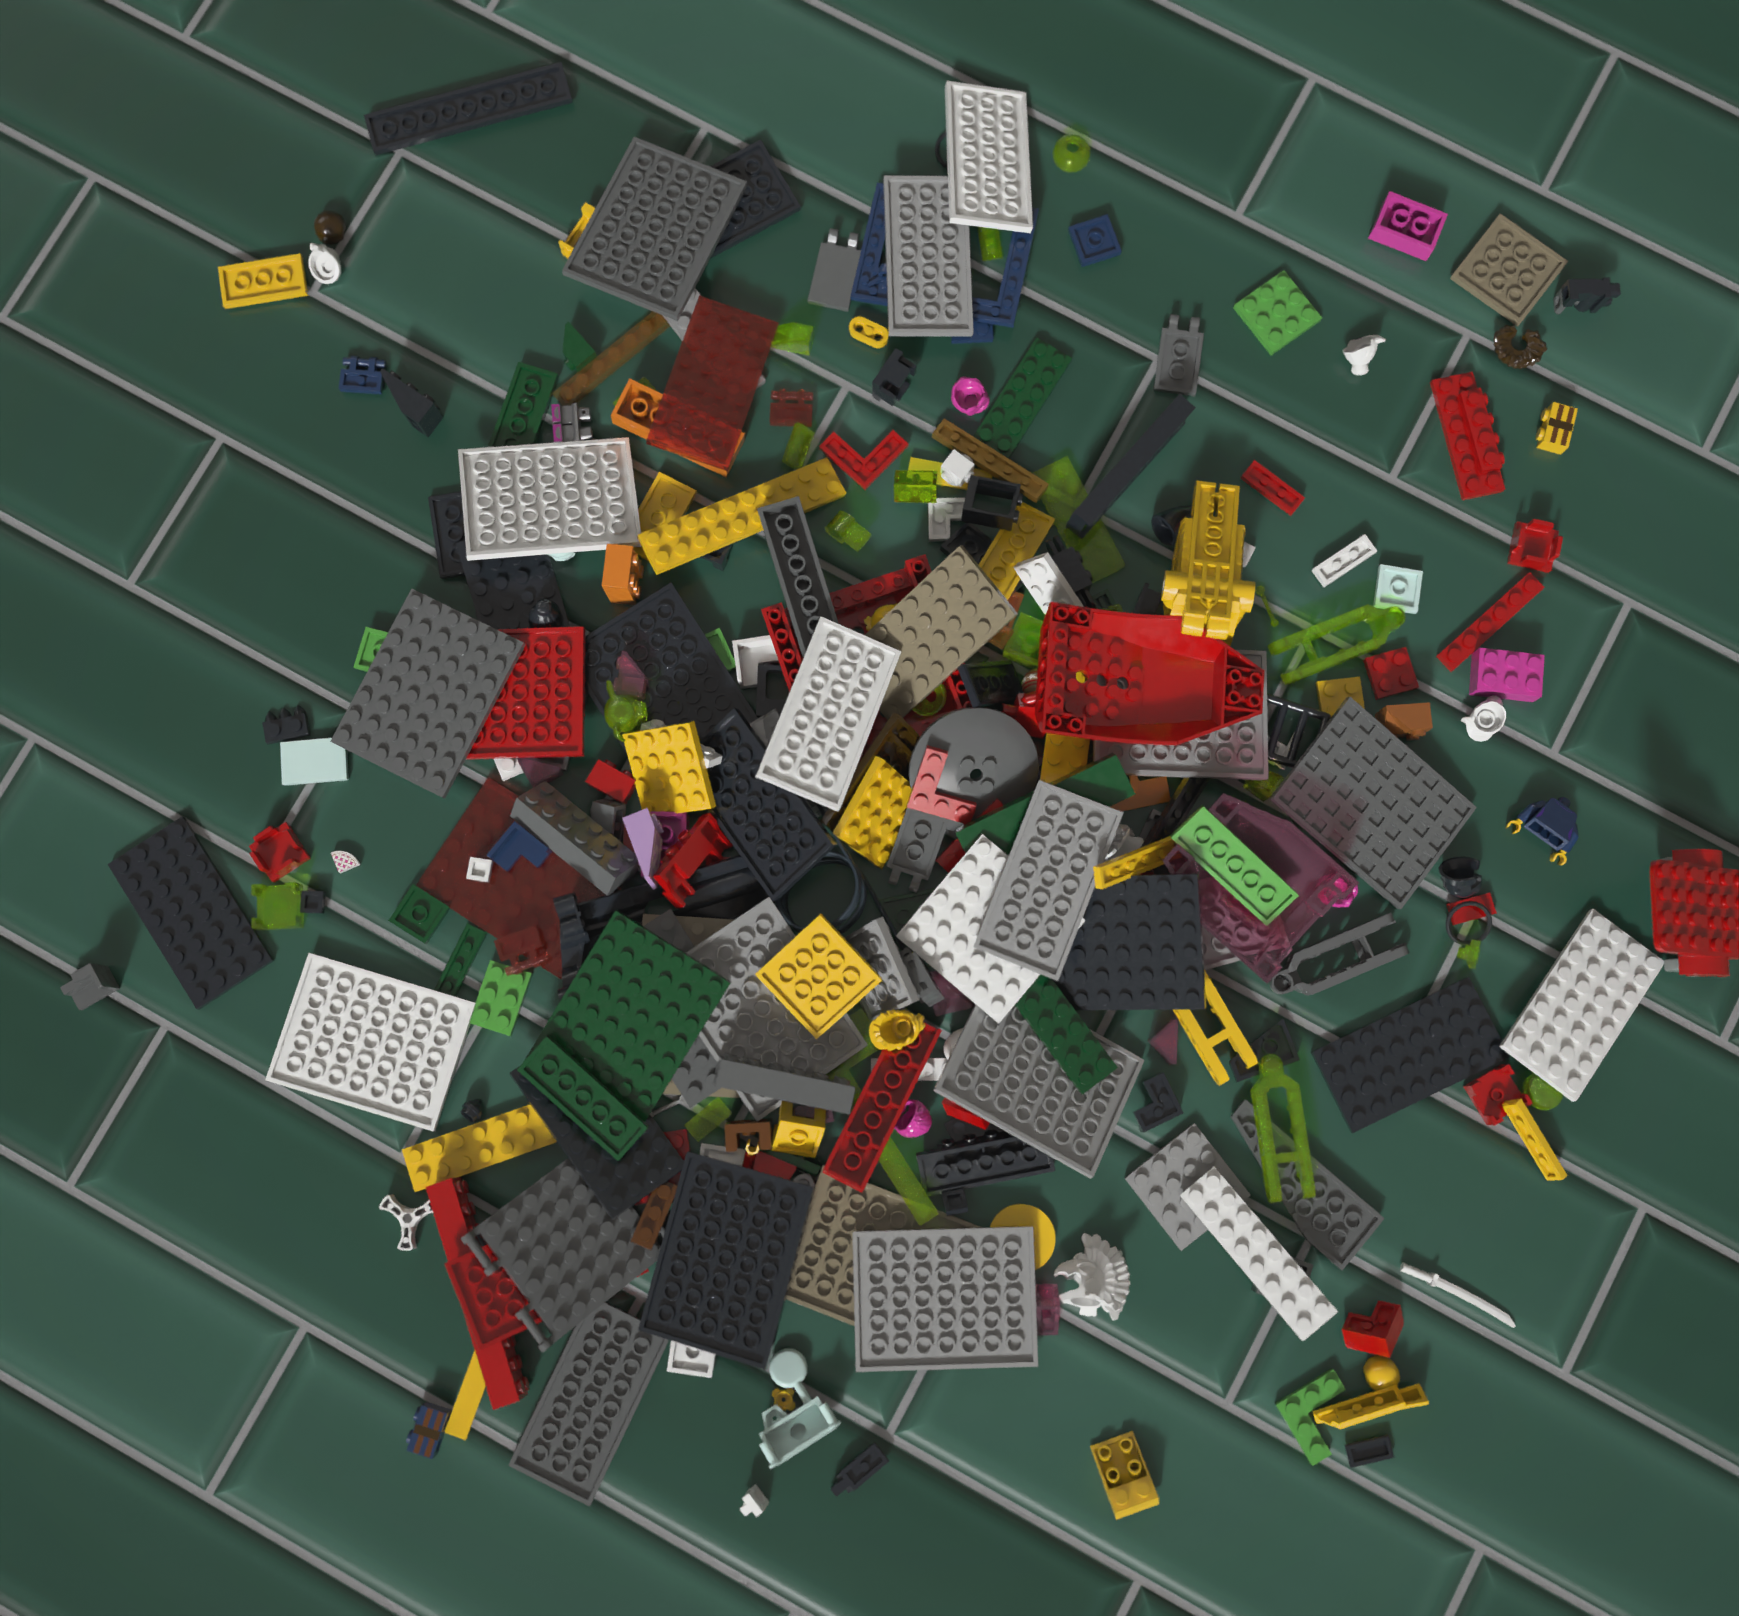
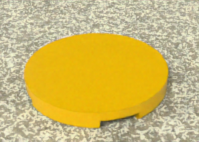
[990,1204,1055,1270]

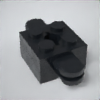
[1045,535,1096,609]

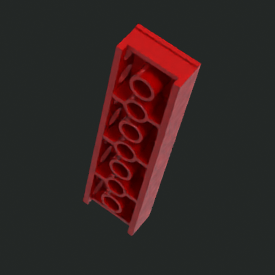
[822,1022,942,1193]

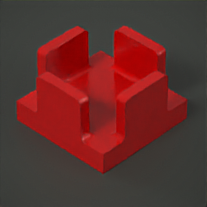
[1507,519,1563,573]
[249,822,311,882]

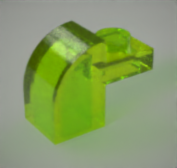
[825,510,872,552]

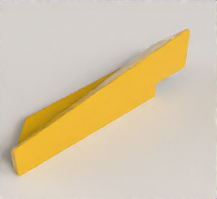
[1312,1383,1429,1429]

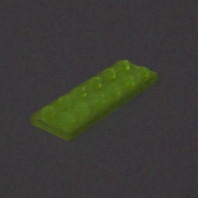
[1032,456,1126,583]

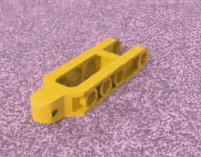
[1173,969,1258,1086]

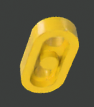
[849,317,889,348]

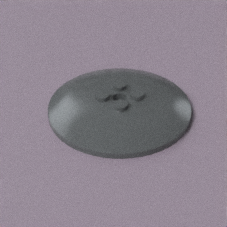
[909,707,1039,832]

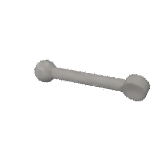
[650,1095,686,1118]

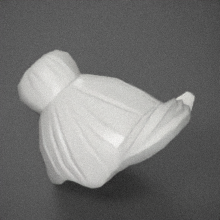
[1343,335,1386,375]
[1461,695,1506,742]

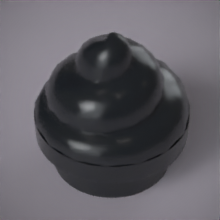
[460,1099,483,1122]

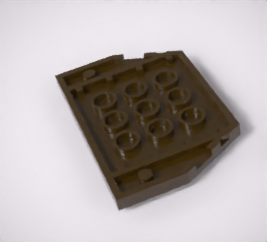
[820,712,920,842]

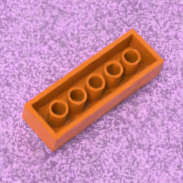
[611,378,745,477]

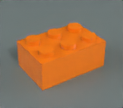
[602,544,644,605]

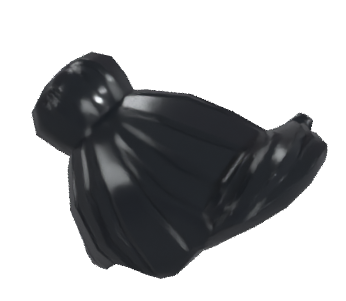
[528,599,561,628]

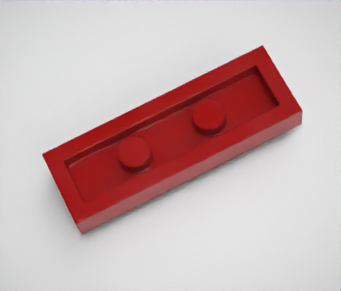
[1240,460,1305,516]

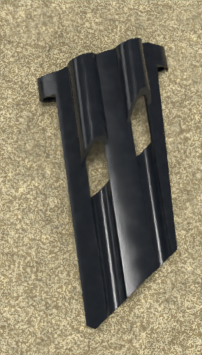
[553,855,775,1001]

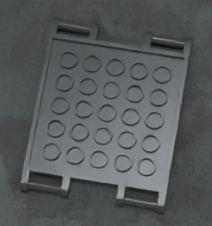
[461,1158,666,1352]

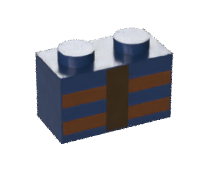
[406,1402,452,1459]

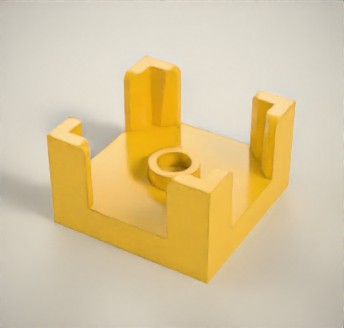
[772,1101,826,1158]

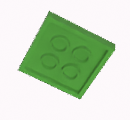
[1233,270,1322,355]

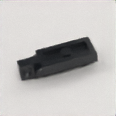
[830,1442,889,1497]

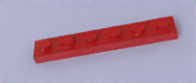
[1436,572,1545,672]

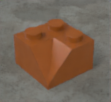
[1375,702,1433,741]

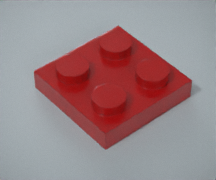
[1363,647,1419,700]

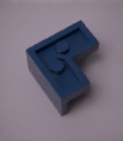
[487,821,553,872]

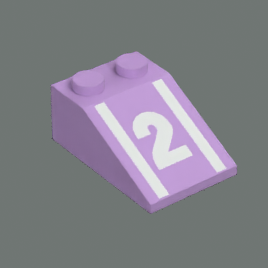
[622,808,664,889]

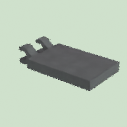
[808,228,861,312]
[1153,314,1204,396]
[887,808,949,893]

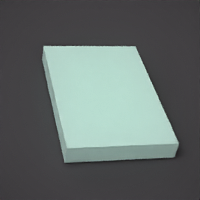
[280,738,349,786]

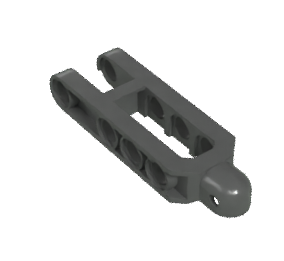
[1269,912,1410,996]

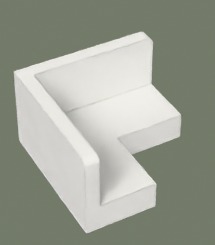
[732,635,779,689]

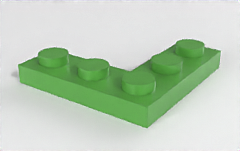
[1274,1368,1346,1466]

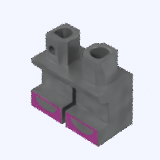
[551,403,593,443]

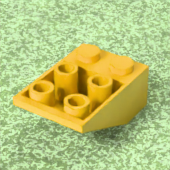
[1090,1431,1159,1520]

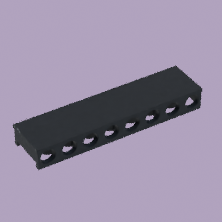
[1065,393,1196,540]

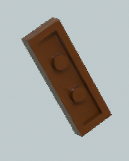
[631,1181,678,1251]

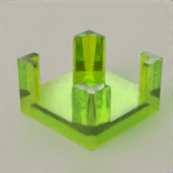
[251,882,304,930]

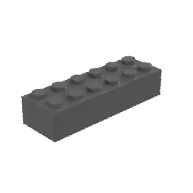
[510,781,640,896]
[713,1053,855,1114]

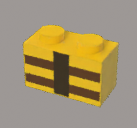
[1536,402,1578,455]

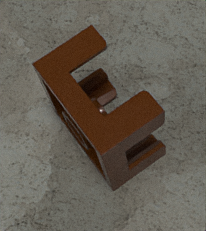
[725,1118,773,1152]

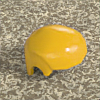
[1363,1355,1400,1391]

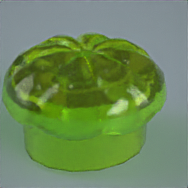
[1522,1073,1563,1110]

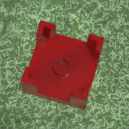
[1463,1064,1533,1126]

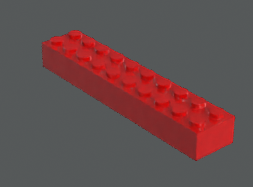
[426,1177,530,1410]

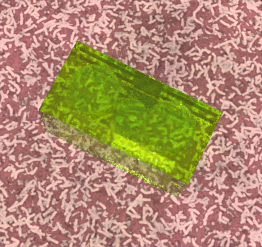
[894,470,938,503]

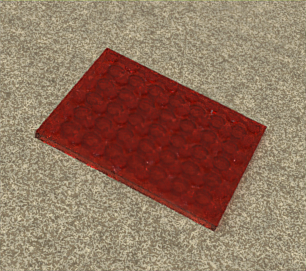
[416,777,623,980]

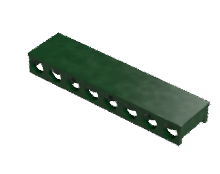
[955,752,1135,856]

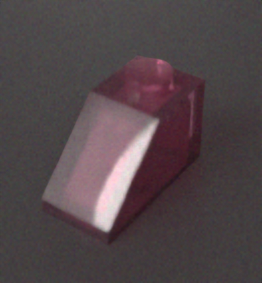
[1035,1284,1060,1336]

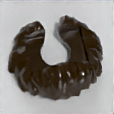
[1493,325,1548,369]

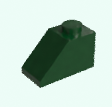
[562,322,598,375]

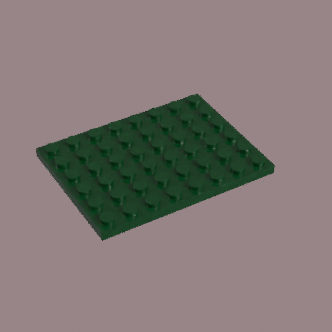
[523,910,731,1122]

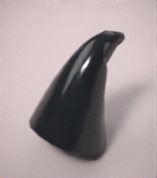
[1151,506,1192,546]

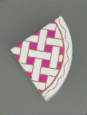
[331,851,361,873]

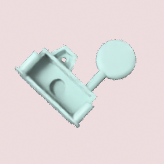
[759,1348,841,1469]

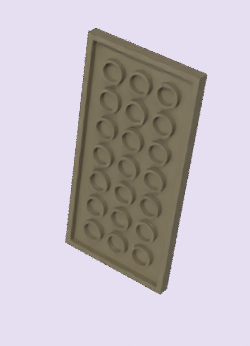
[865,545,1018,720]

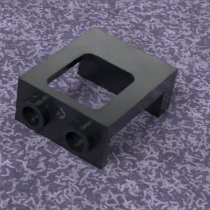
[756,662,786,718]

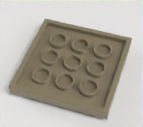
[1450,214,1568,327]

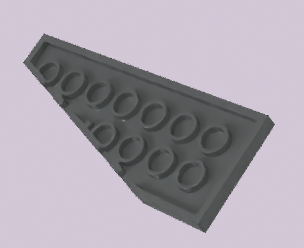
[1230,1099,1385,1271]

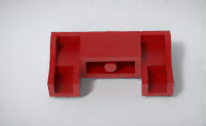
[652,813,733,908]

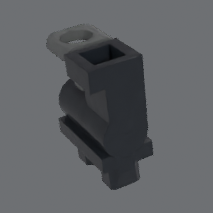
[1553,277,1621,314]

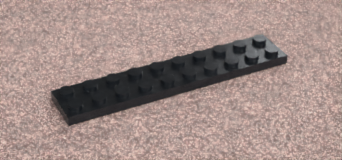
[364,62,573,156]

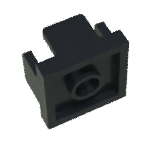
[872,348,917,406]

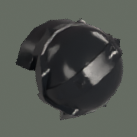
[1438,856,1482,898]

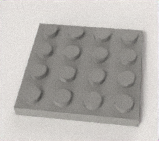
[844,917,919,1024]
[1124,1123,1250,1251]

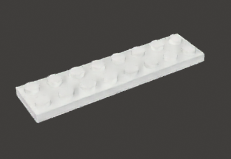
[1180,1167,1338,1341]

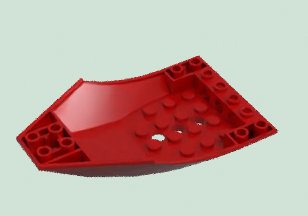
[1035,602,1264,745]

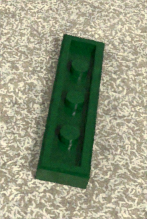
[434,922,488,997]

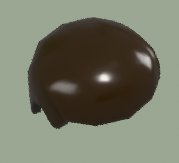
[314,210,346,244]

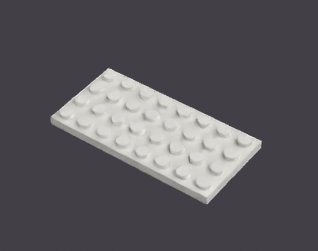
[945,81,1033,233]
[755,617,901,812]
[1499,909,1664,1102]

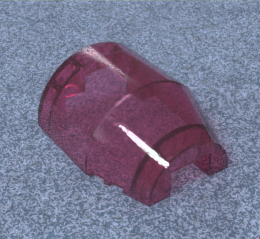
[1163,793,1359,984]

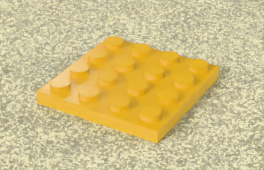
[622,721,716,814]
[833,756,911,869]
[755,913,883,1039]

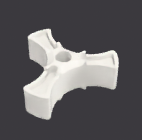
[379,1194,433,1250]

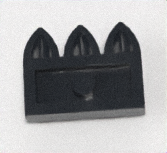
[262,705,311,745]

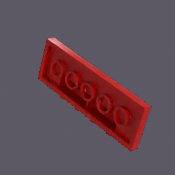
[1430,372,1505,500]

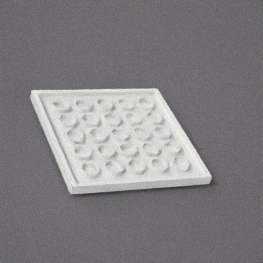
[896,834,1086,1023]

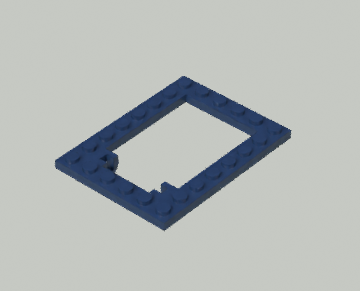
[850,182,1039,328]

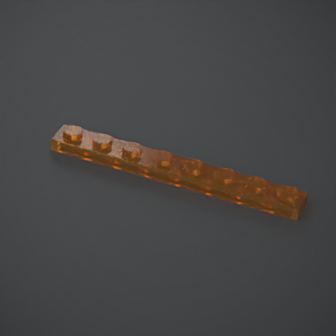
[552,312,670,406]

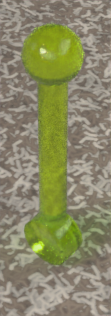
[1256,586,1279,627]

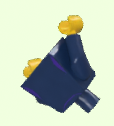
[1505,797,1579,865]

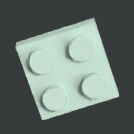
[1373,564,1423,614]

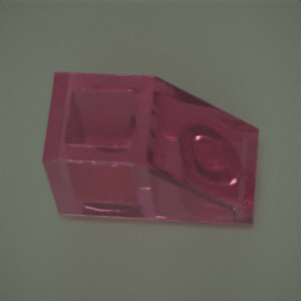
[613,651,648,700]

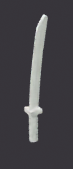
[1400,1262,1515,1328]

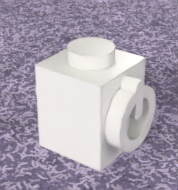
[941,450,975,487]

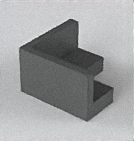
[60,963,120,1010]

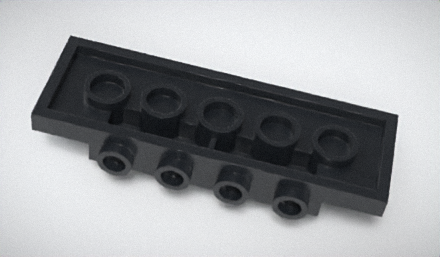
[916,1130,1055,1197]

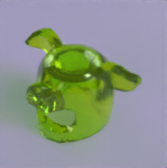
[604,680,648,742]

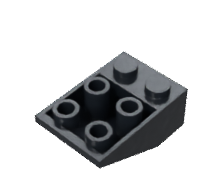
[380,368,443,438]

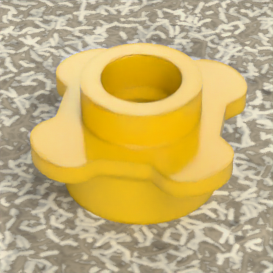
[772,1388,796,1411]

